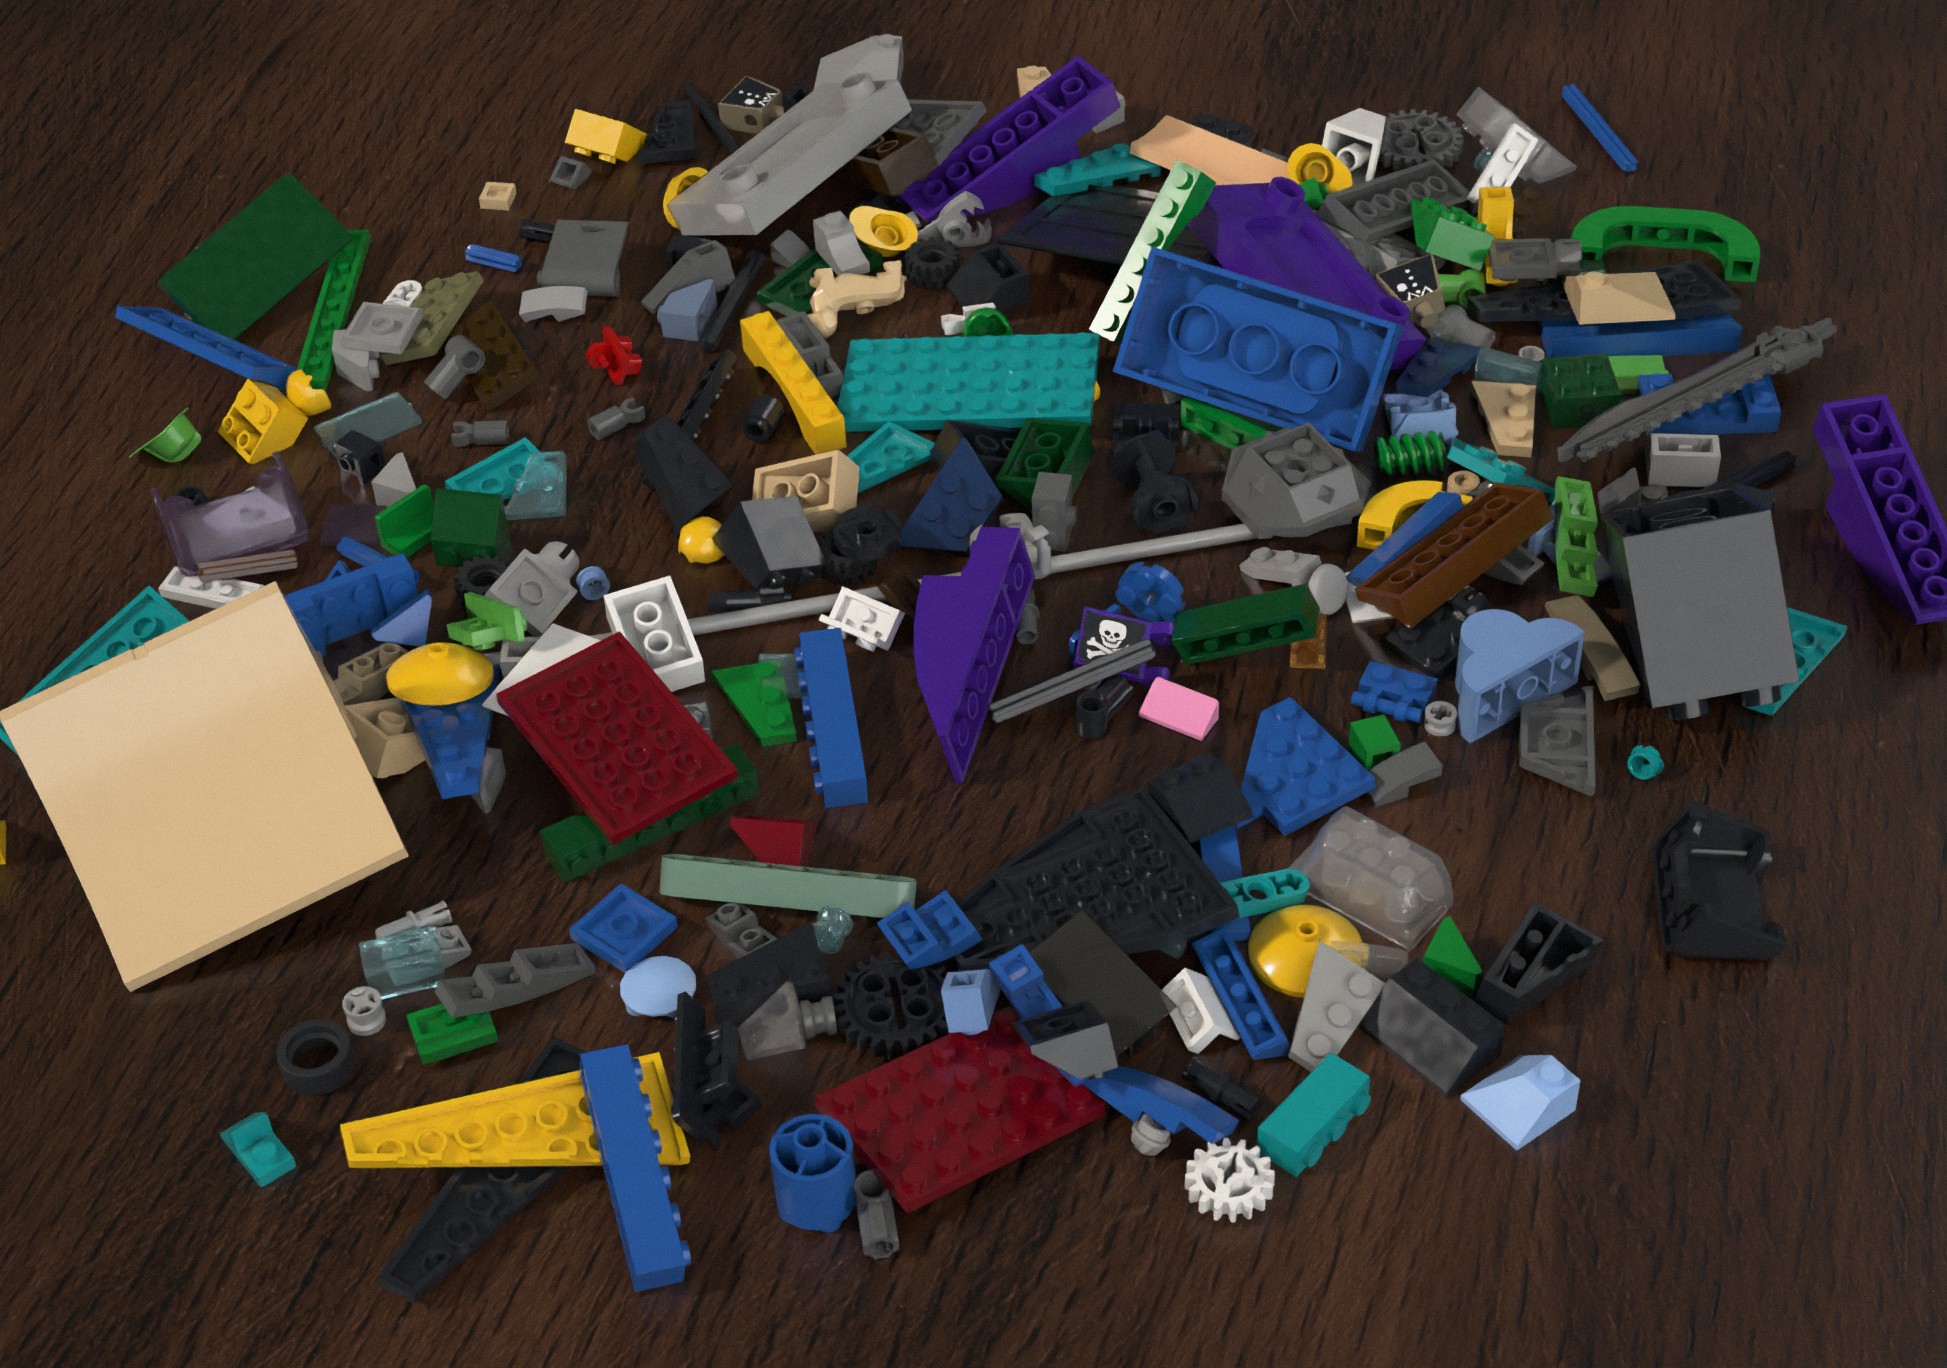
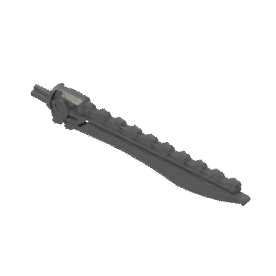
[1557,318,1837,462]

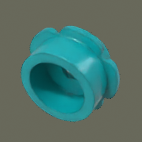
[1628,745,1664,780]

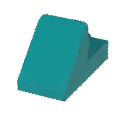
[220,1112,296,1188]

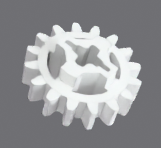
[1185,1138,1275,1223]

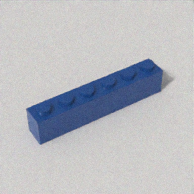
[794,628,868,808]
[579,1044,691,1292]

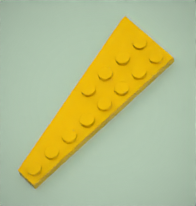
[340,1052,690,1168]

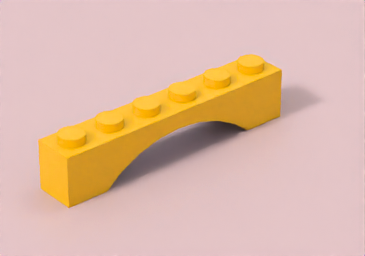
[740,311,847,455]

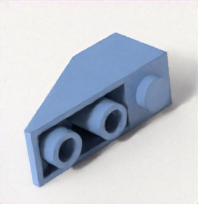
[941,969,1001,1035]

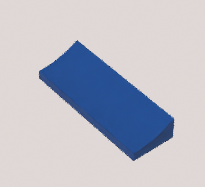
[115,306,297,396]
[1537,312,1743,358]

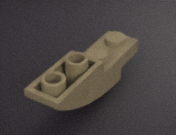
[333,642,409,705]

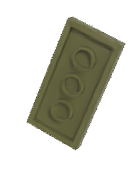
[380,271,484,365]

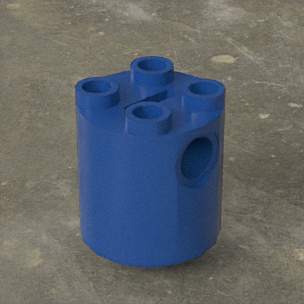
[769,1114,856,1233]

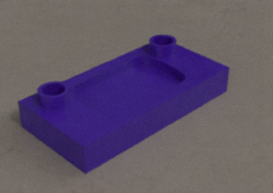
[1187,177,1426,370]

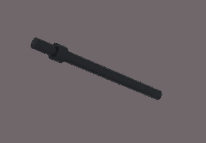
[684,82,740,156]

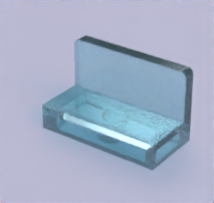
[1475,346,1543,395]
[359,926,447,999]

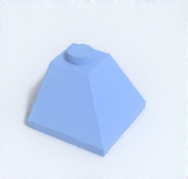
[1460,1055,1581,1151]

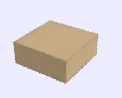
[479,182,516,210]

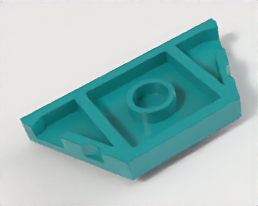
[1447,438,1555,503]

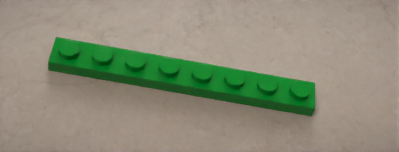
[297,230,371,390]

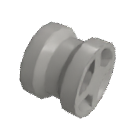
[342,986,386,1036]

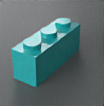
[1257,1053,1371,1177]

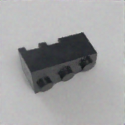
[633,414,734,538]

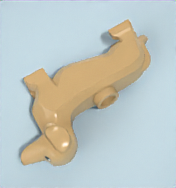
[808,260,907,339]

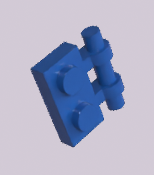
[1351,660,1438,723]

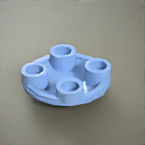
[620,956,696,1018]

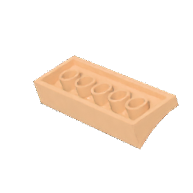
[1129,115,1289,185]

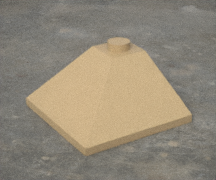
[1562,272,1675,325]

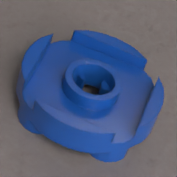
[1116,562,1186,623]

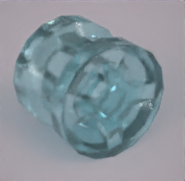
[812,906,854,954]

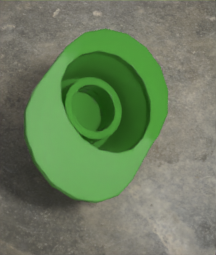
[129,407,202,462]

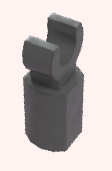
[588,398,645,441]
[451,420,509,447]

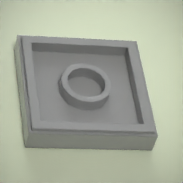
[341,302,423,355]

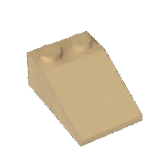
[752,449,860,532]
[345,697,425,778]

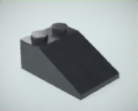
[931,420,1021,489]

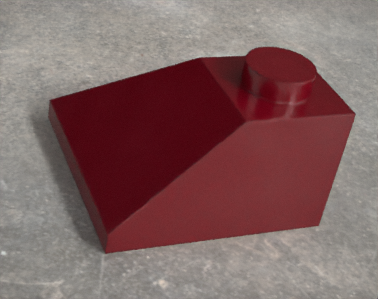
[730,815,817,867]

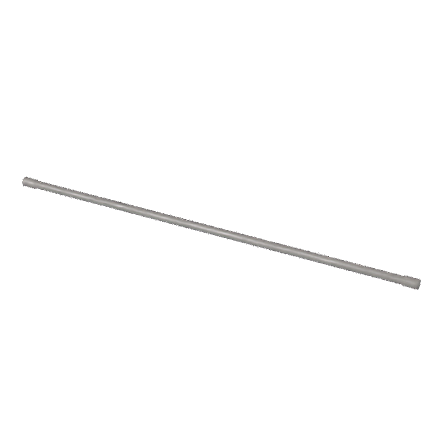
[483,518,1352,669]

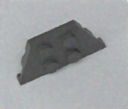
[1519,686,1596,796]

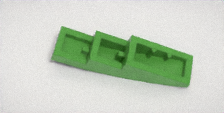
[1554,476,1598,597]

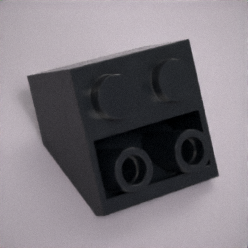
[947,242,1030,313]

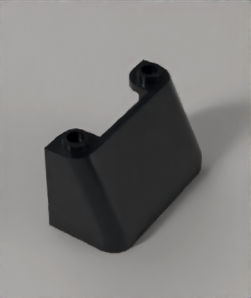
[1651,800,1786,960]

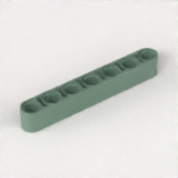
[659,854,917,918]

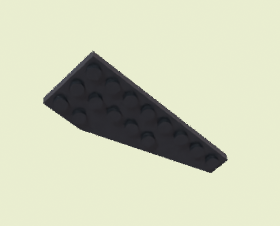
[1467,259,1741,322]

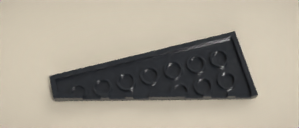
[378,1036,587,1304]

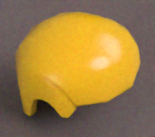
[285,369,331,416]
[678,516,724,564]

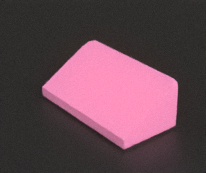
[1139,677,1219,741]

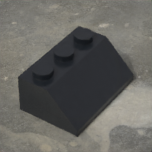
[1359,958,1505,1098]

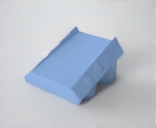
[1381,390,1458,446]

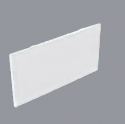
[482,623,601,716]

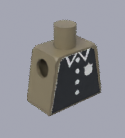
[718,76,784,134]
[1376,253,1445,328]

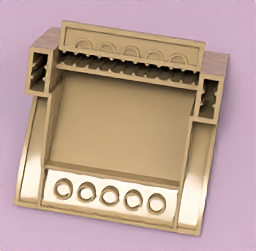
[0,581,409,992]

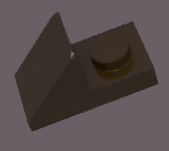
[877,563,921,634]

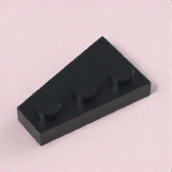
[638,100,697,164]

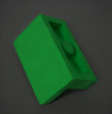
[375,484,434,558]

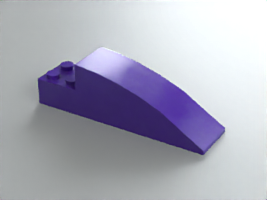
[897,56,1121,224]
[1812,394,1947,625]
[914,527,1035,784]

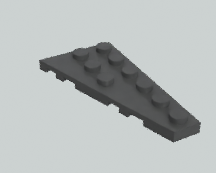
[892,99,987,166]

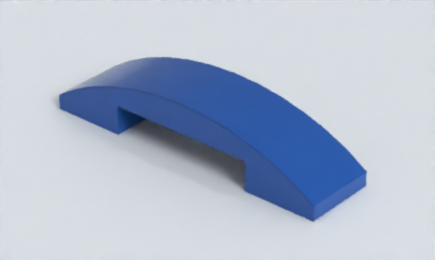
[989,944,1088,1087]

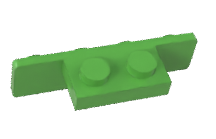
[447,592,527,650]

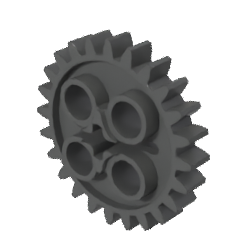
[1377,109,1464,172]

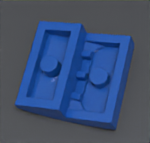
[877,890,983,969]

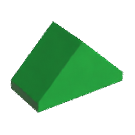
[1423,917,1483,999]

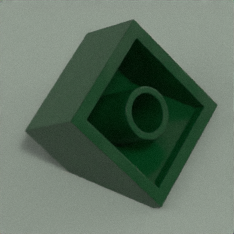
[431,488,511,567]

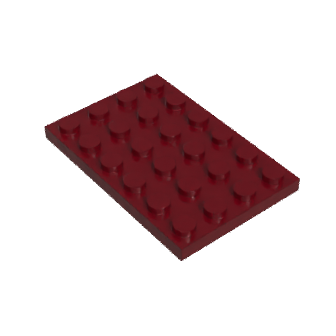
[496,631,738,846]
[815,1005,1106,1213]

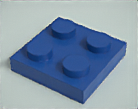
[569,884,678,973]

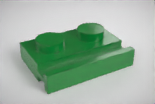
[406,1004,498,1065]

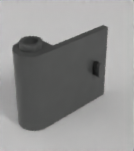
[537,220,629,297]

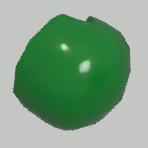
[963,307,1013,337]

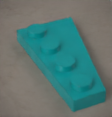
[1034,144,1162,197]

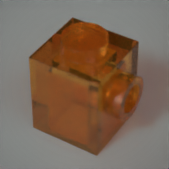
[1290,614,1327,669]

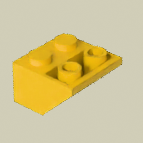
[217,378,308,464]

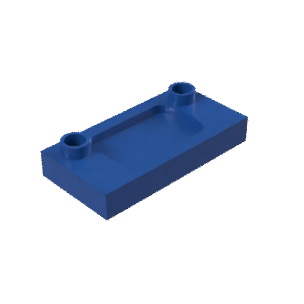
[1113,247,1404,452]

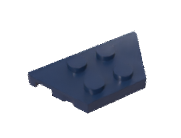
[900,437,1003,555]

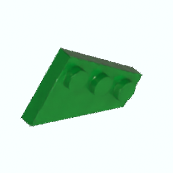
[711,660,797,747]

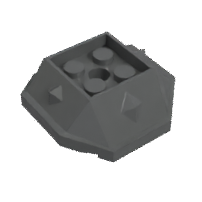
[1221,422,1371,539]

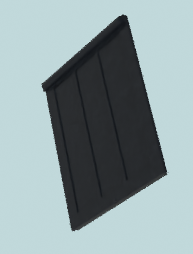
[996,185,1219,266]

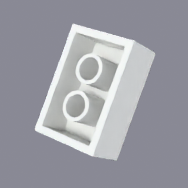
[603,576,705,692]

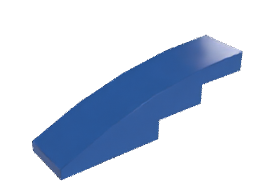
[1082,1066,1239,1144]

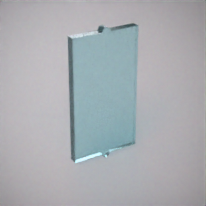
[313,391,422,459]

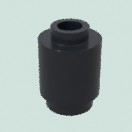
[743,395,784,442]

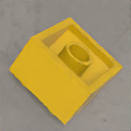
[565,109,647,164]

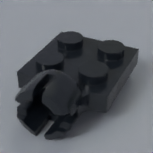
[1384,587,1491,681]

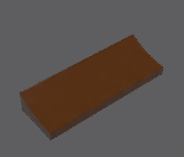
[1354,482,1553,629]

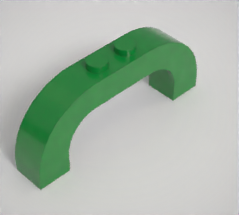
[1572,206,1760,282]

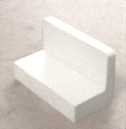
[1159,968,1241,1054]

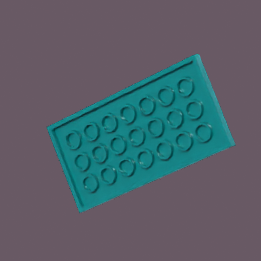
[837,333,1100,432]

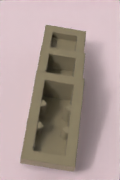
[1545,595,1641,701]

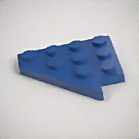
[1235,697,1375,836]

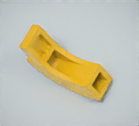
[1478,187,1518,286]
[1357,481,1473,550]

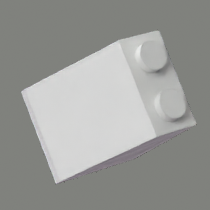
[1322,108,1386,186]

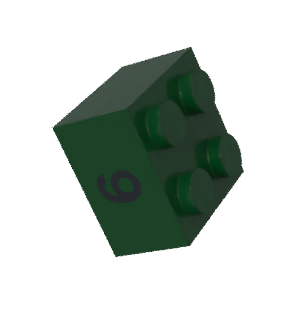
[1540,354,1621,429]

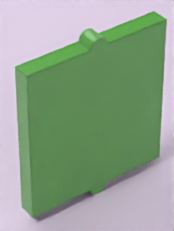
[1608,355,1669,394]

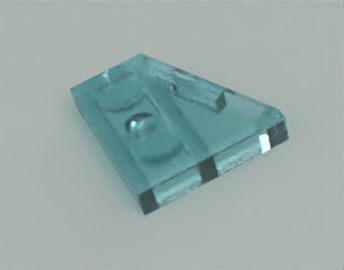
[504,451,567,520]

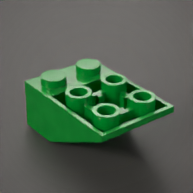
[1411,196,1495,271]

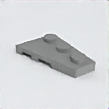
[1288,941,1385,1073]

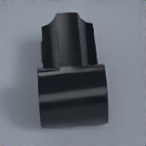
[1075,674,1133,739]

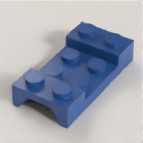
[1636,374,1781,435]
[284,553,418,656]

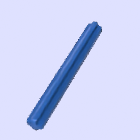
[1562,84,1638,173]

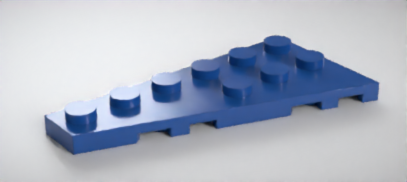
[401,665,501,799]

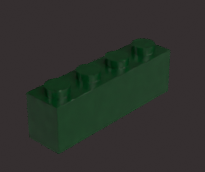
[1172,583,1320,665]

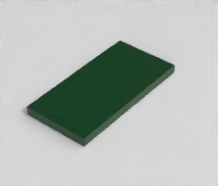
[157,172,353,340]

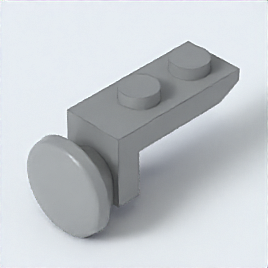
[1239,547,1348,615]

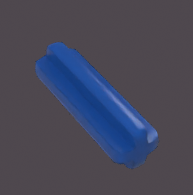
[465,244,522,273]

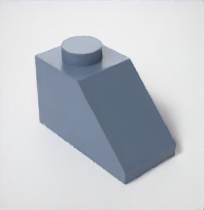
[657,279,717,341]

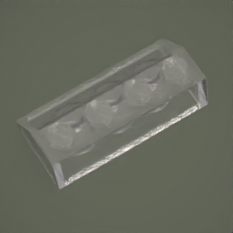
[1456,87,1577,184]

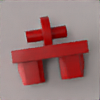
[586,327,642,385]

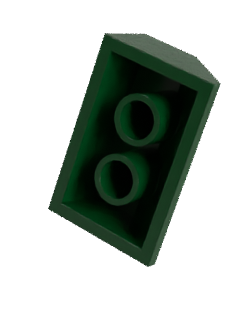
[996,418,1094,512]

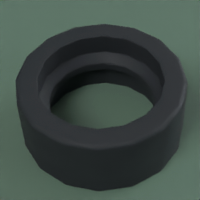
[276,1019,356,1096]

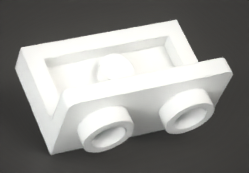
[819,587,905,652]

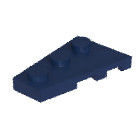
[1397,338,1488,397]

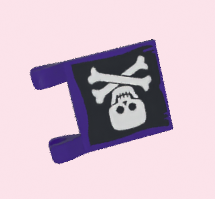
[1074,606,1175,688]

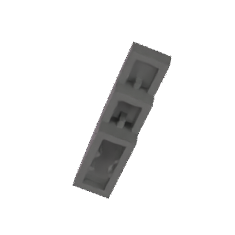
[434,943,596,1018]

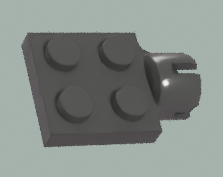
[1488,238,1583,281]

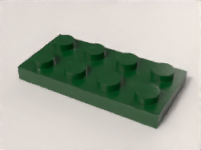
[757,243,883,316]

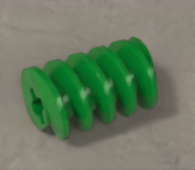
[1374,431,1446,478]

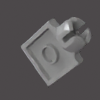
[484,541,579,637]

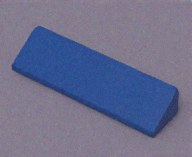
[1346,492,1463,587]
[1191,927,1290,1060]

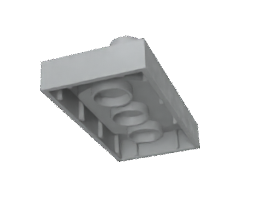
[667,72,912,235]

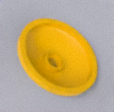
[386,642,494,705]
[1248,905,1364,998]

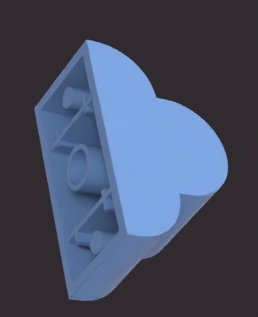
[1455,609,1585,743]

